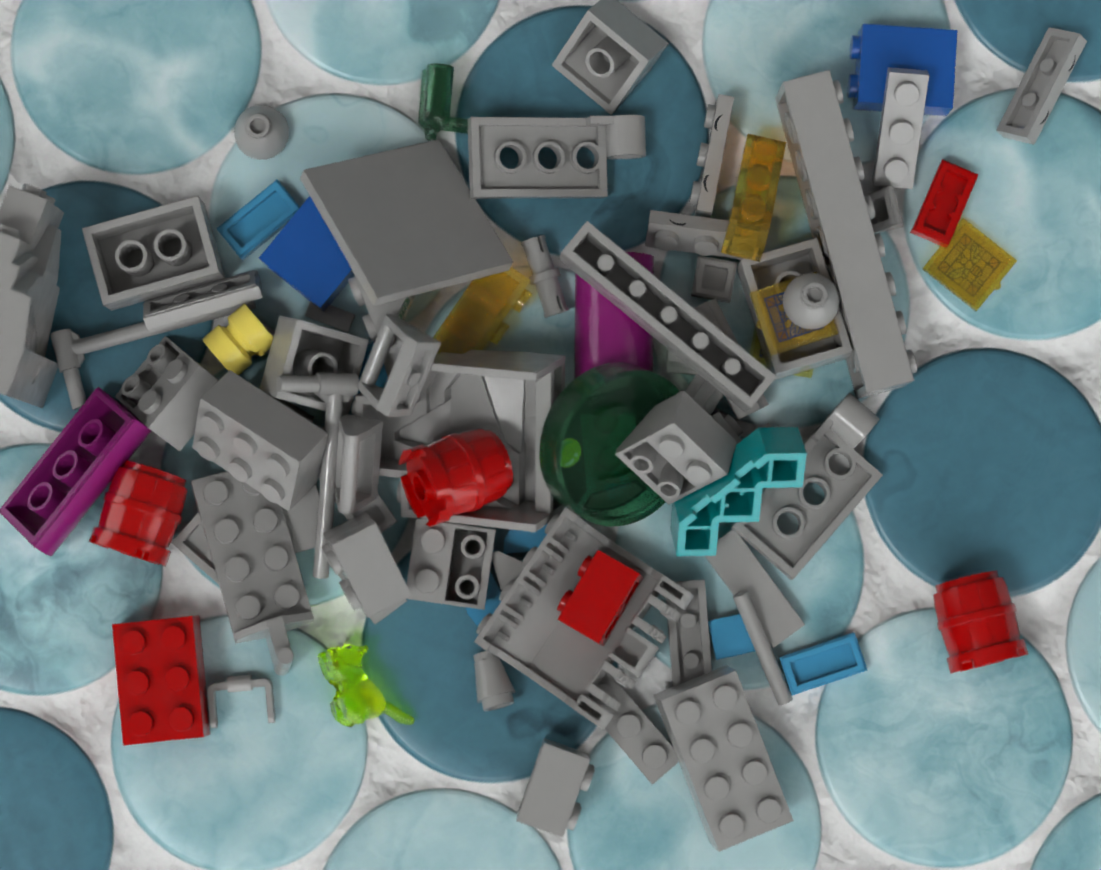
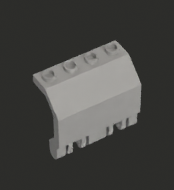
[474,507,694,730]

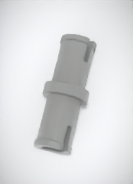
[521,235,569,318]

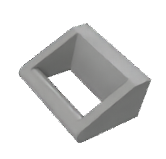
[357,313,441,417]
[334,414,383,514]

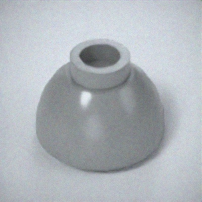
[234,105,289,160]
[783,273,839,329]

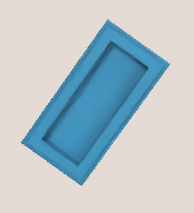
[216,179,300,261]
[778,632,867,695]

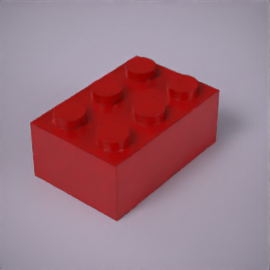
[112,615,211,746]

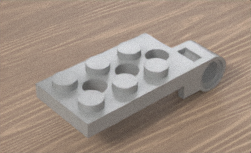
[468,115,646,199]
[731,393,883,580]

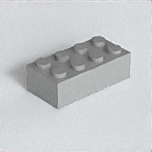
[653,665,793,852]

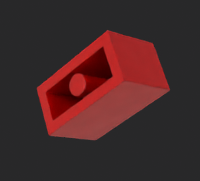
[557,550,644,647]

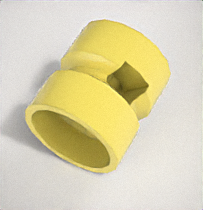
[202,303,274,376]

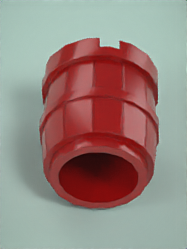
[399,428,513,527]
[89,460,188,567]
[933,570,1028,674]

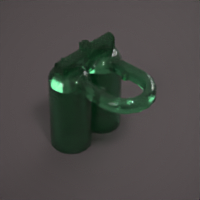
[418,63,468,141]

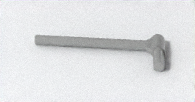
[50,300,256,410]
[276,373,359,579]

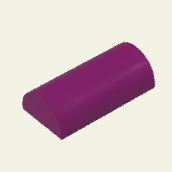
[574,251,654,414]
[0,387,152,556]

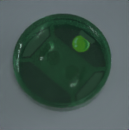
[539,362,680,527]

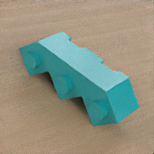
[670,427,807,556]

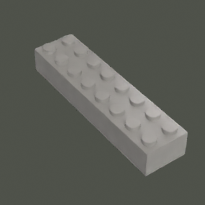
[775,70,917,399]

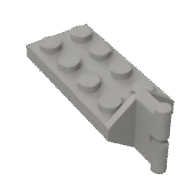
[191,471,314,676]

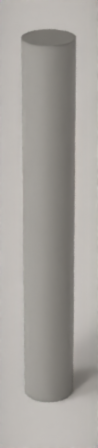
[733,591,793,705]

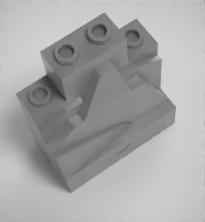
[0,184,64,408]
[352,350,565,532]

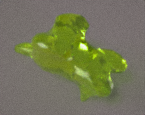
[318,643,415,727]

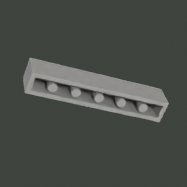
[558,221,777,412]

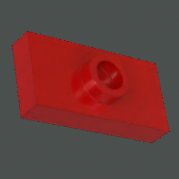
[910,159,978,248]

